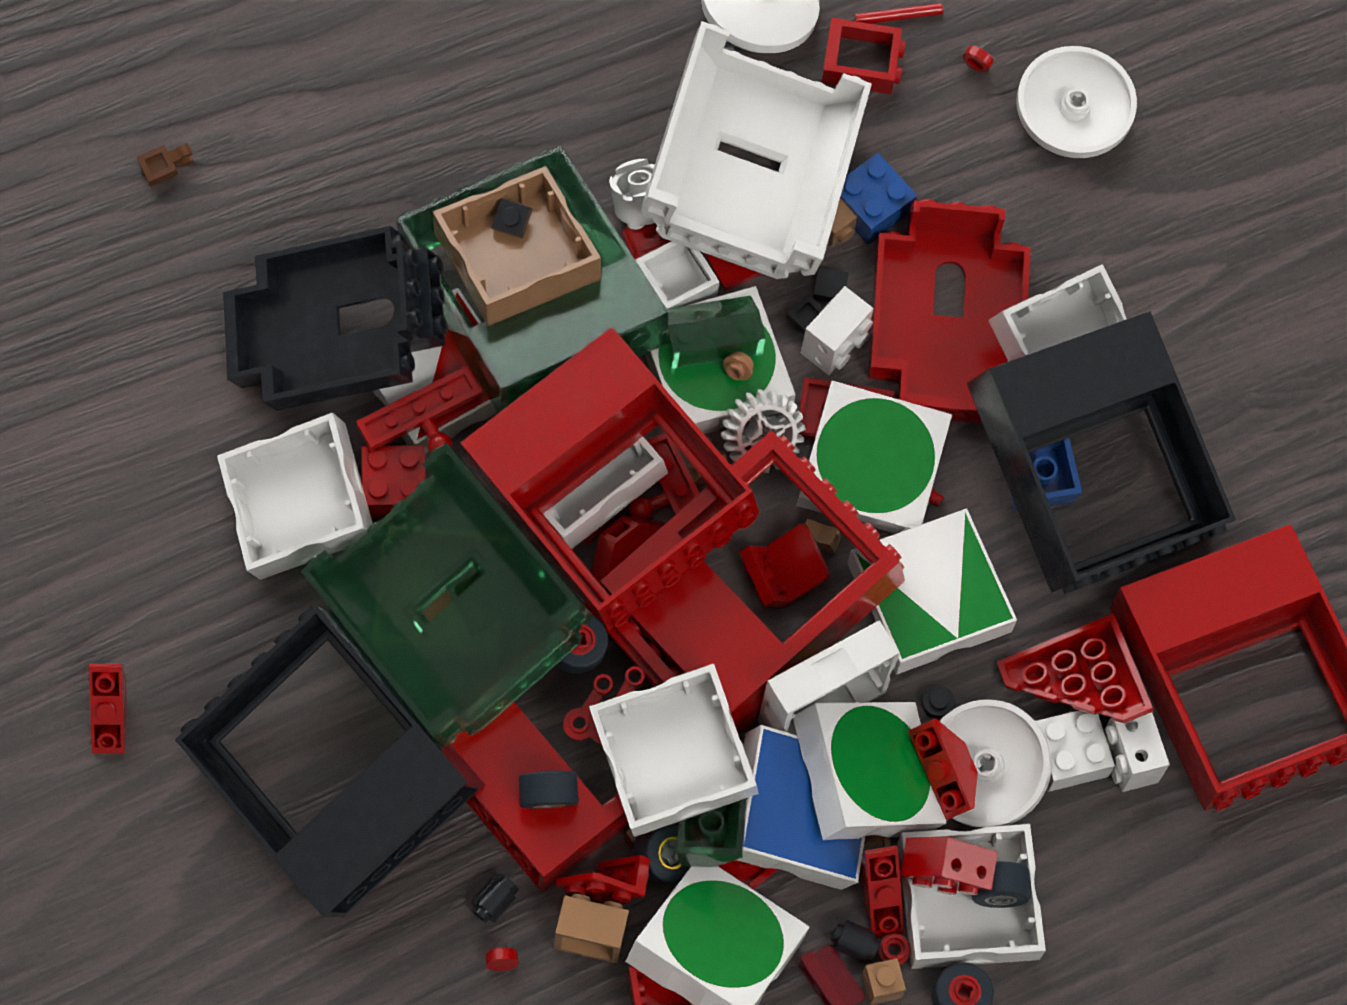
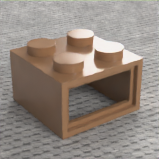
[554,894,629,964]

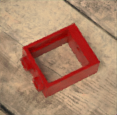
[821,18,906,95]

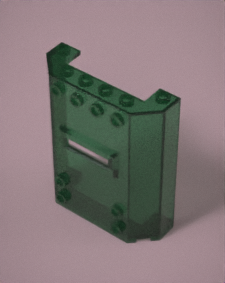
[301,443,593,745]

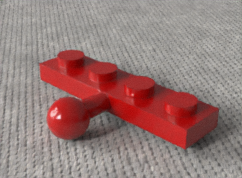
[356,366,482,458]
[628,433,700,519]

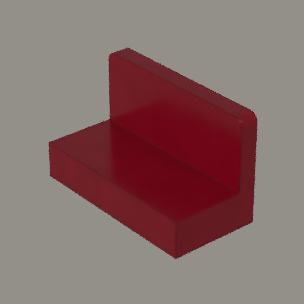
[798,944,865,1005]

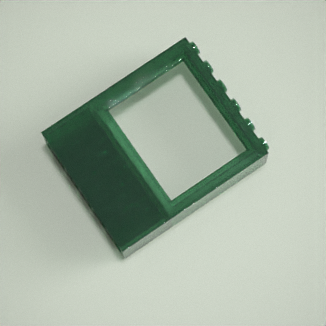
[396,145,668,413]

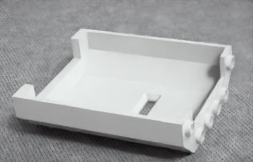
[640,21,872,279]

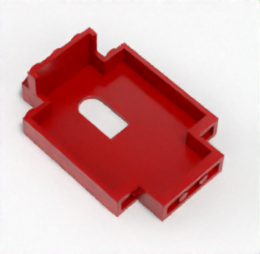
[868,199,1030,423]

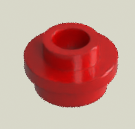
[878,933,911,965]

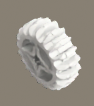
[721,389,806,473]

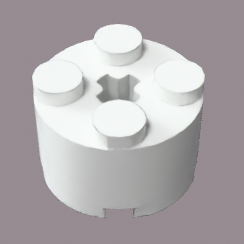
[609,159,655,230]

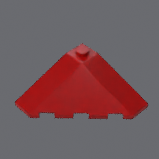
[996,613,1154,724]

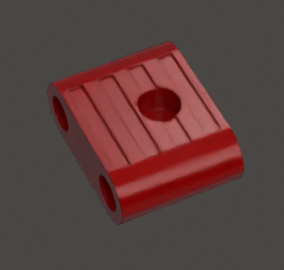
[621,223,671,264]

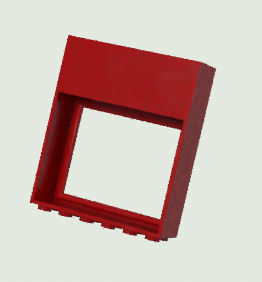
[460,327,759,631]
[600,430,905,731]
[1110,524,1347,811]
[431,602,680,893]

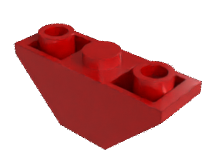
[591,516,666,588]
[88,664,127,754]
[908,718,978,820]
[860,846,904,937]

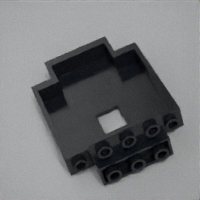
[223,226,448,411]

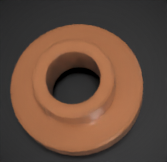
[723,351,754,380]

